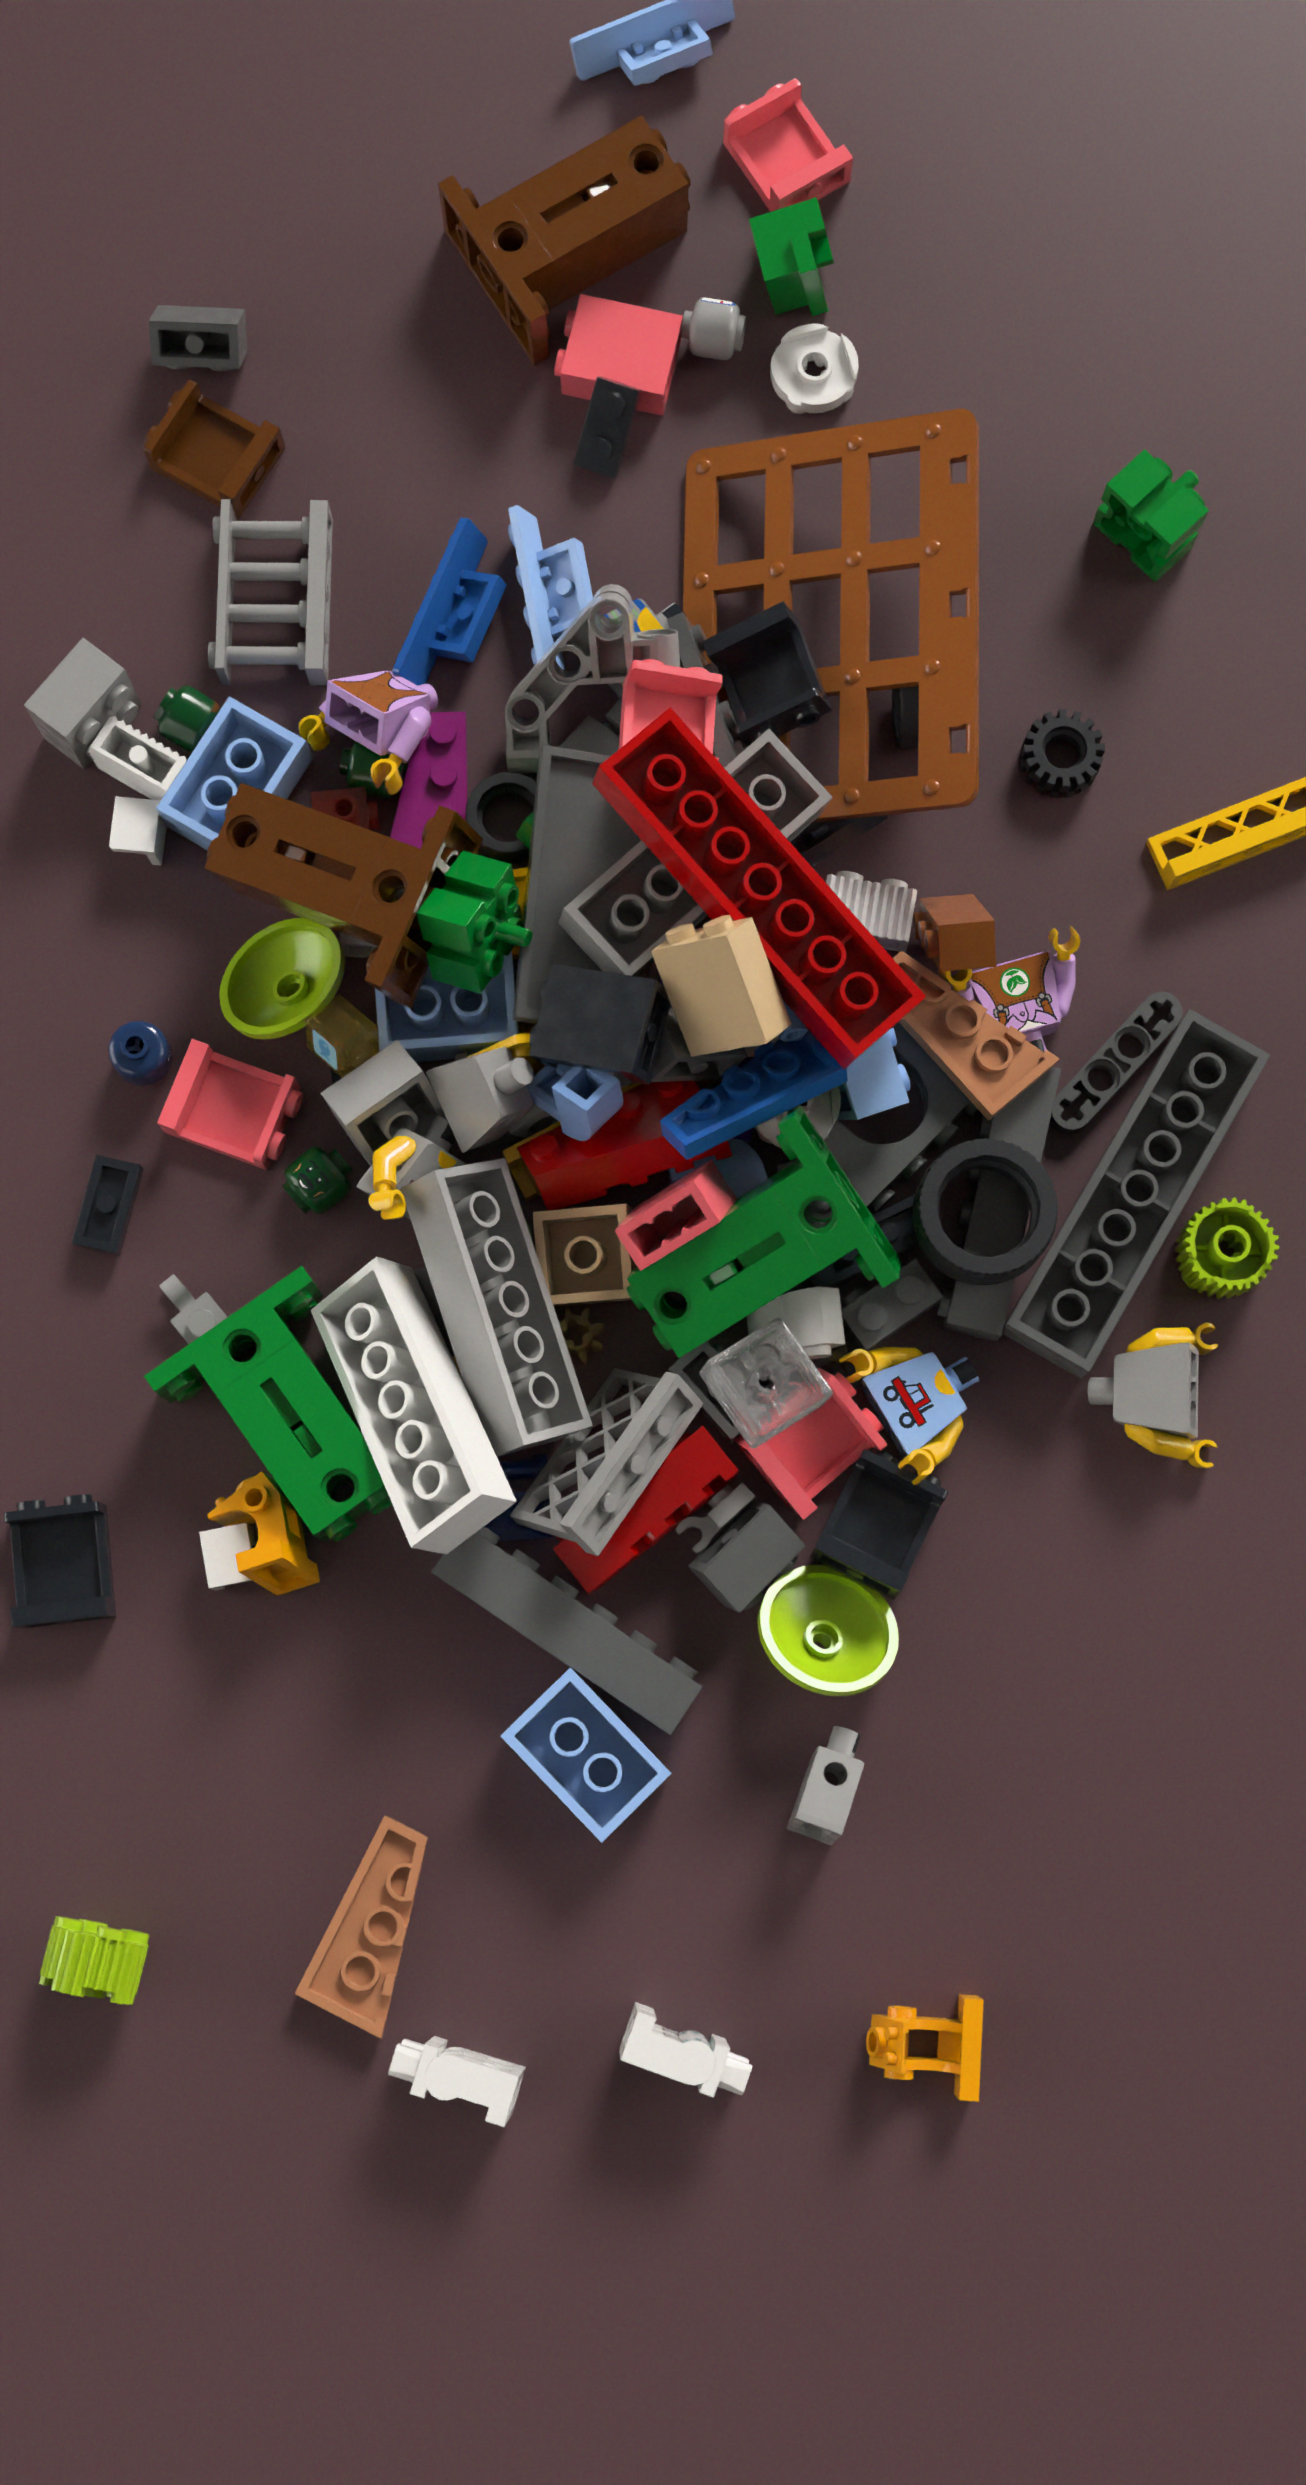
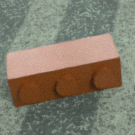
[912,894,997,972]

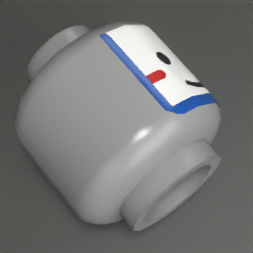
[681,297,747,361]

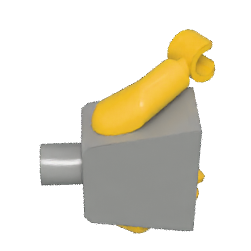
[356,1115,467,1220]
[1088,1323,1218,1468]

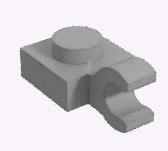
[159,1274,227,1344]
[676,1482,755,1554]

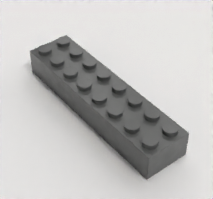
[1002,1009,1270,1379]

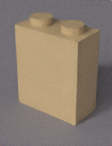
[651,915,791,1057]

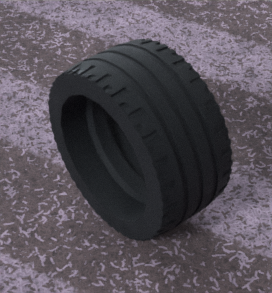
[912,1138,1058,1285]

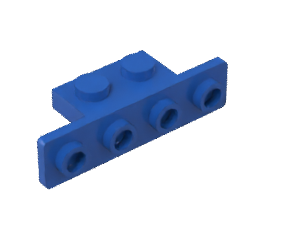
[392,518,507,686]

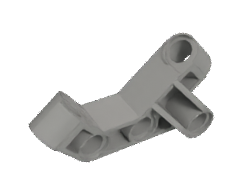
[505,584,680,774]

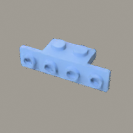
[570,0,735,86]
[508,505,593,670]

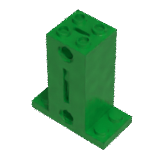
[626,1105,901,1358]
[144,1266,392,1543]

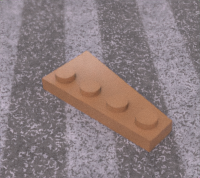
[893,951,1059,1121]
[295,1815,429,2039]

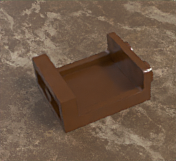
[143,379,286,519]

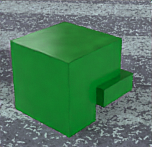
[749,197,834,316]

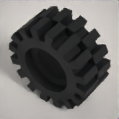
[1019,709,1105,798]

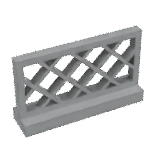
[510,1368,704,1556]

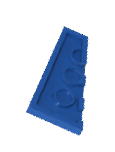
[660,1031,848,1160]

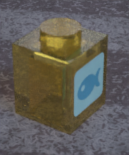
[305,994,379,1078]

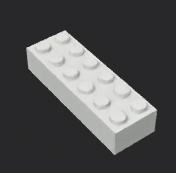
[310,1256,517,1554]

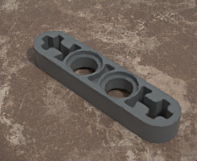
[1050,992,1183,1135]

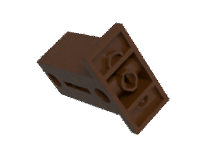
[438,115,691,366]
[204,783,483,1008]

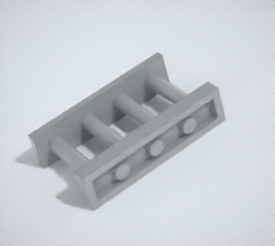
[208,499,333,686]

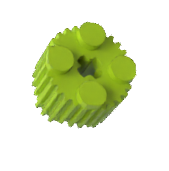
[1175,1197,1279,1299]
[39,1916,149,2005]

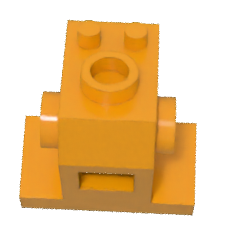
[207,1471,320,1596]
[866,1994,984,2102]

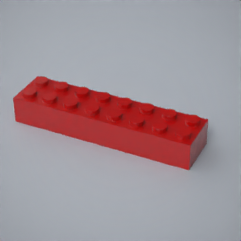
[592,707,926,1070]

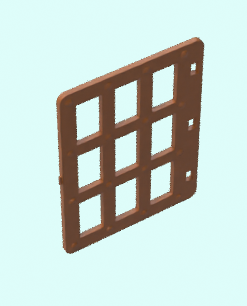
[682,408,979,823]

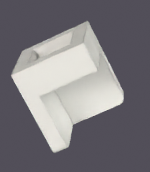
[109,796,167,865]
[199,1523,256,1591]

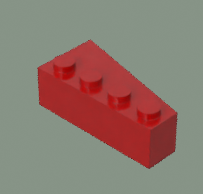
[517,1081,733,1211]
[553,1426,739,1596]

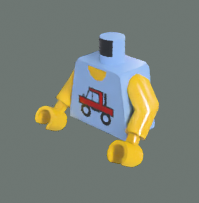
[839,1347,979,1485]

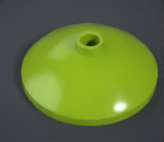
[219,918,345,1039]
[758,1565,899,1696]

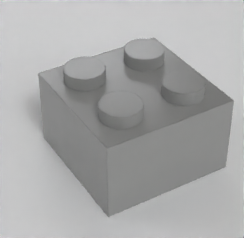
[24,637,141,769]
[321,1040,447,1166]

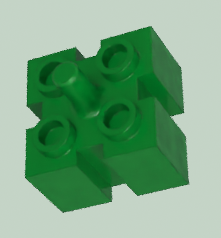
[1093,449,1209,582]
[416,851,533,994]

